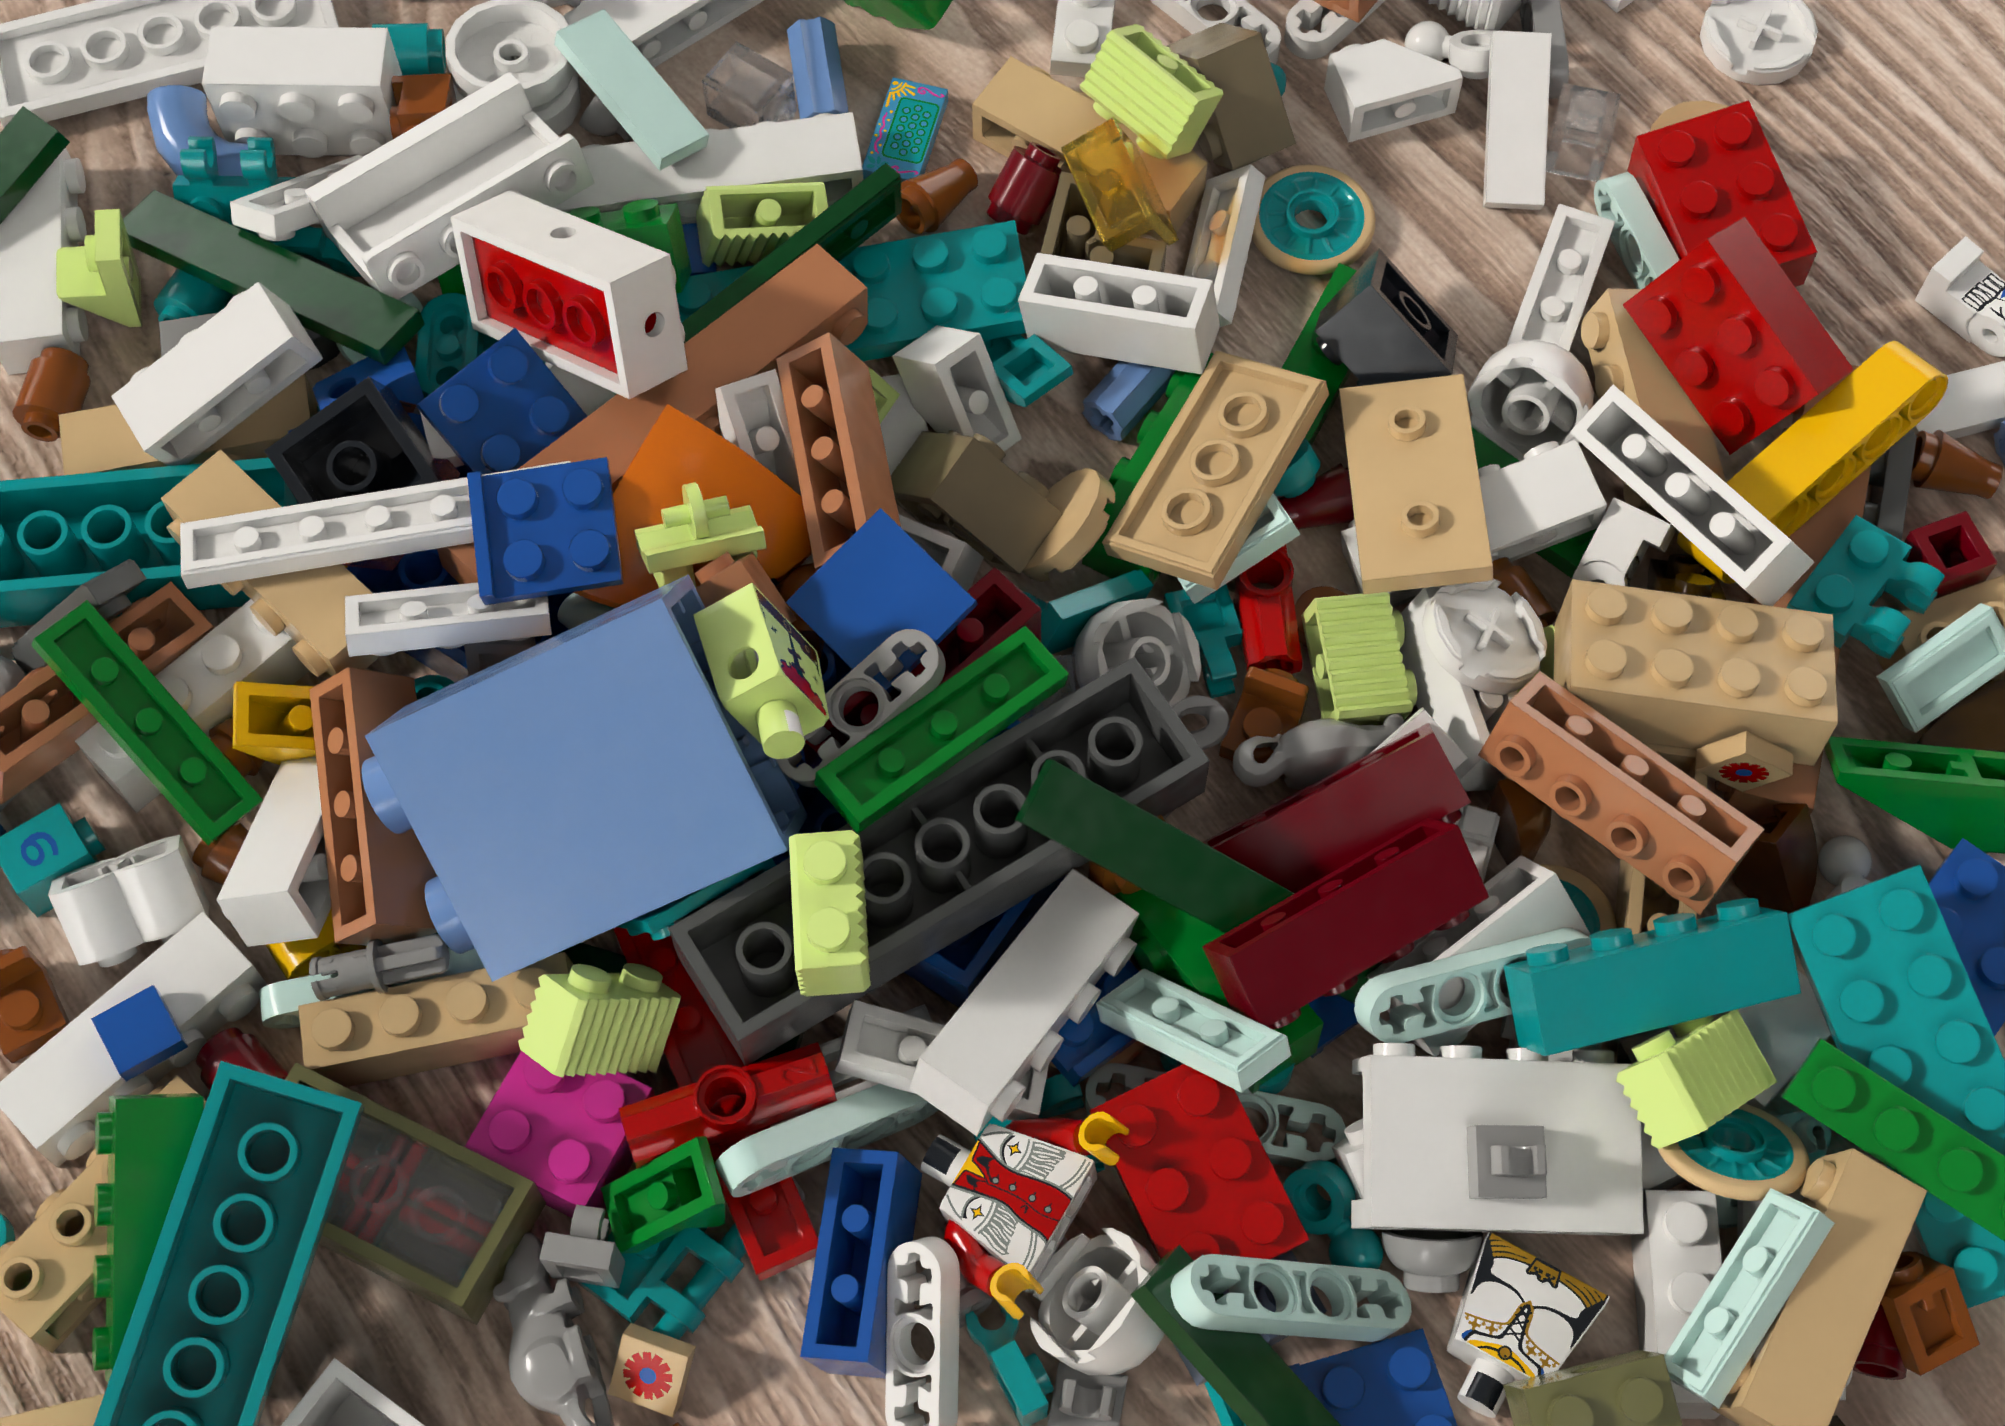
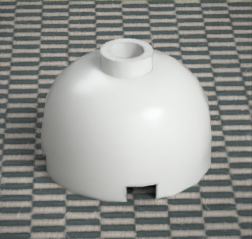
[1467,340,1594,461]
[1071,598,1201,707]
[1030,1228,1165,1375]

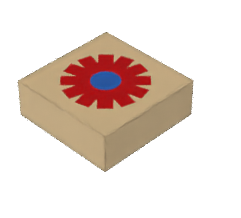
[1696,731,1793,792]
[608,1323,696,1418]

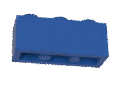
[800,1148,922,1379]

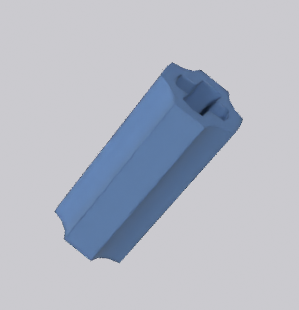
[787,16,849,119]
[1082,361,1175,441]

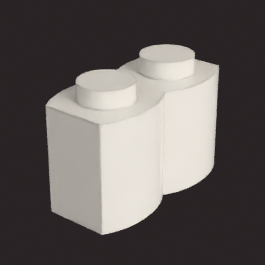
[48,835,210,967]

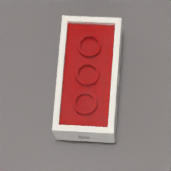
[450,190,688,399]

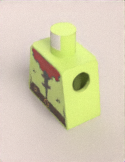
[693,583,829,759]

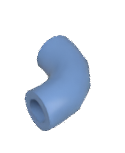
[147,85,248,176]

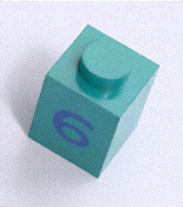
[0,803,106,918]

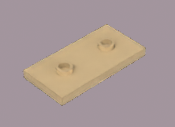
[1102,350,1329,590]
[1339,374,1493,595]

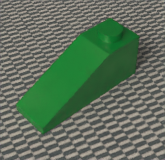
[1824,736,2005,854]

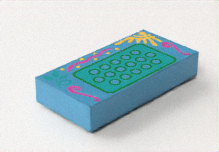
[862,77,948,182]

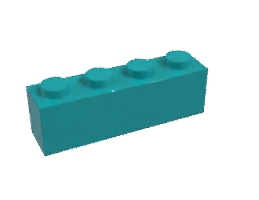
[1504,898,1801,1056]

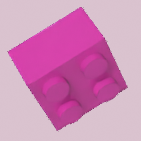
[464,1051,655,1218]

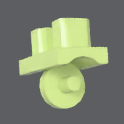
[634,482,767,588]

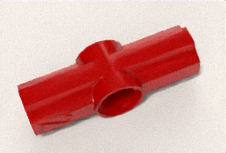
[1234,499,1302,674]
[618,1042,837,1169]

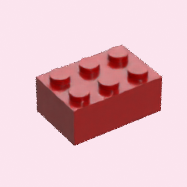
[1627,100,1817,287]
[1623,217,1854,455]
[1089,1064,1310,1260]

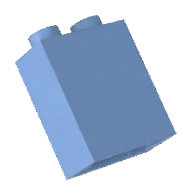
[361,574,808,982]

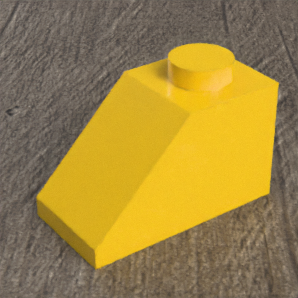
[233,681,316,766]

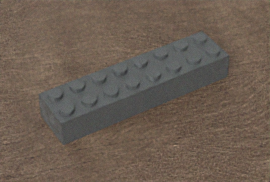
[668,657,1210,1066]

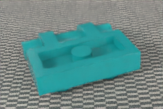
[578,1223,747,1340]

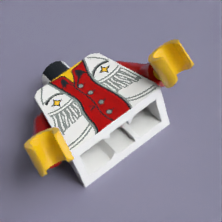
[921,1112,1129,1320]

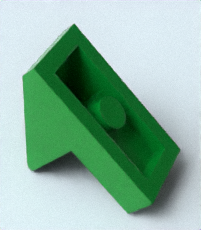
[601,1136,725,1254]

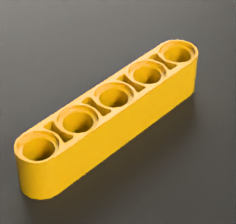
[1677,340,1949,584]

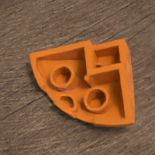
[573,404,812,608]

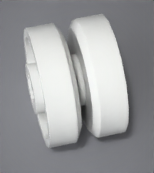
[446,0,581,135]

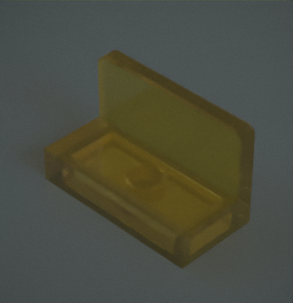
[1061,118,1179,252]

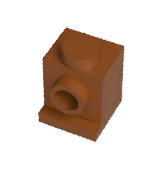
[390,73,457,139]

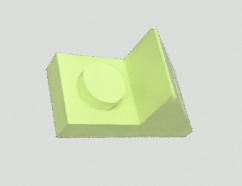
[56,209,142,327]

